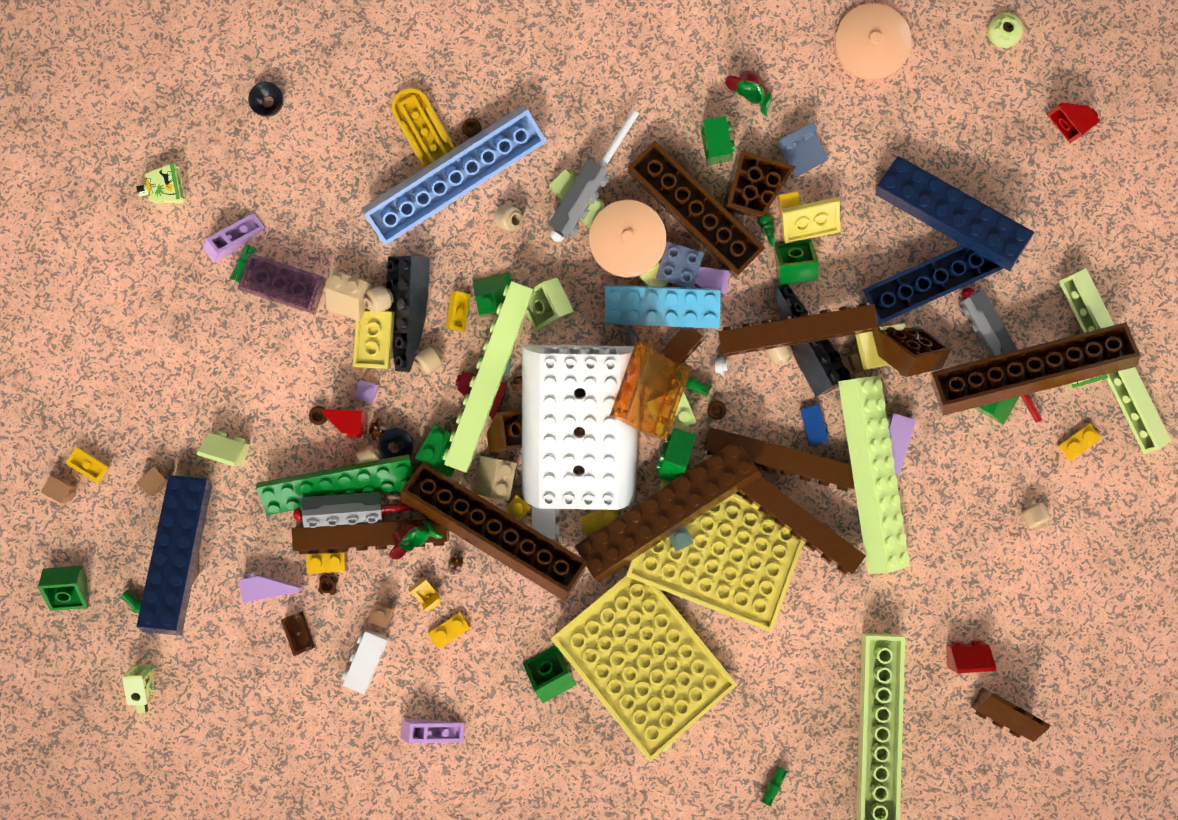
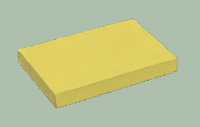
[781,197,841,244]
[353,310,395,369]
[855,323,906,370]

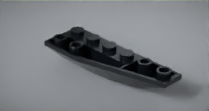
[386,256,430,372]
[774,284,852,397]

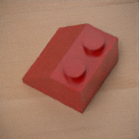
[1047,102,1101,143]
[322,409,368,438]
[946,640,997,674]

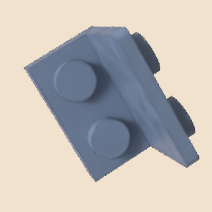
[777,122,829,177]
[656,242,704,288]

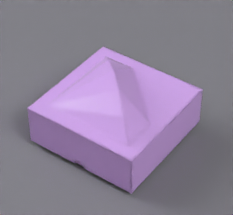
[354,380,379,404]

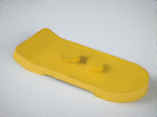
[391,88,455,168]

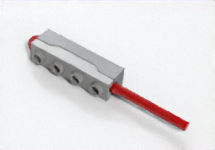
[959,288,1043,423]
[293,492,414,528]

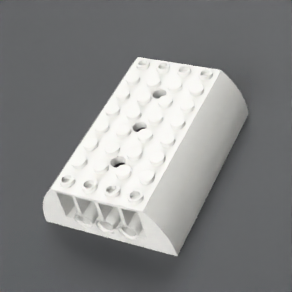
[522,344,640,510]

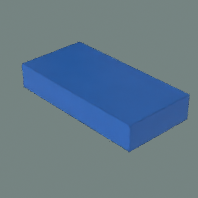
[800,404,828,446]

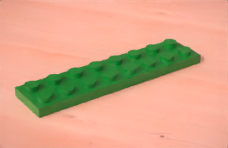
[256,454,414,515]

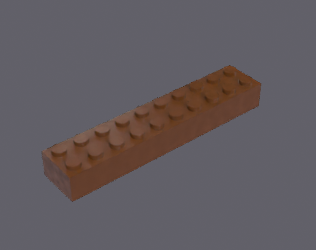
[931,322,1141,416]
[575,439,762,582]
[400,462,588,601]

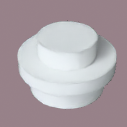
[715,356,729,375]

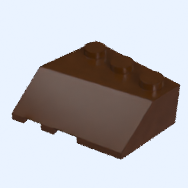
[723,150,796,217]
[872,326,951,377]
[971,687,1051,742]

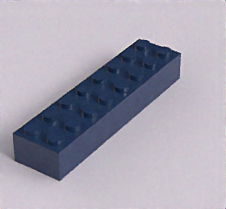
[875,156,1035,272]
[858,245,1020,325]
[136,475,212,636]

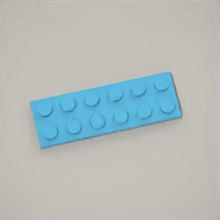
[605,285,721,329]

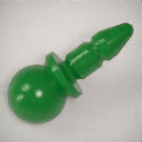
[758,213,775,246]

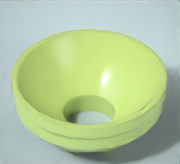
[987,13,1023,48]

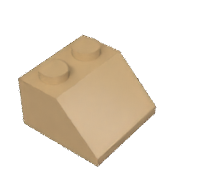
[325,270,374,322]
[473,456,518,501]

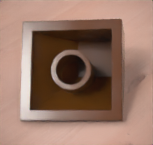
[487,409,522,452]

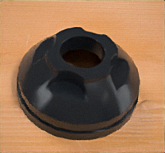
[248,82,284,117]
[378,428,414,459]

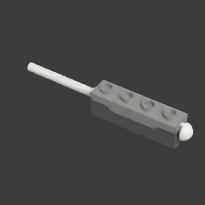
[548,110,639,242]

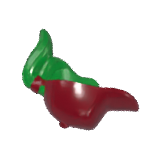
[725,70,772,116]
[389,520,443,560]

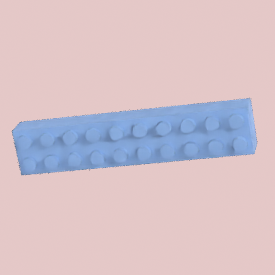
[361,105,547,245]

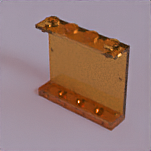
[610,341,691,441]

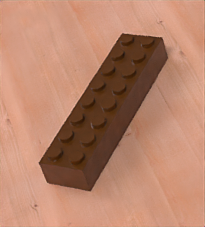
[627,140,765,278]

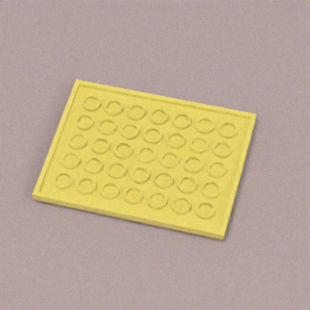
[626,479,804,632]
[550,575,737,762]

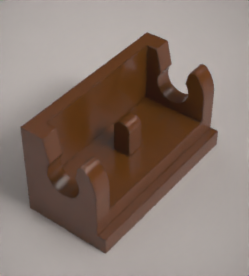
[662,327,704,368]
[281,611,316,656]

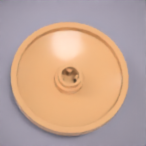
[835,3,912,80]
[589,200,666,278]

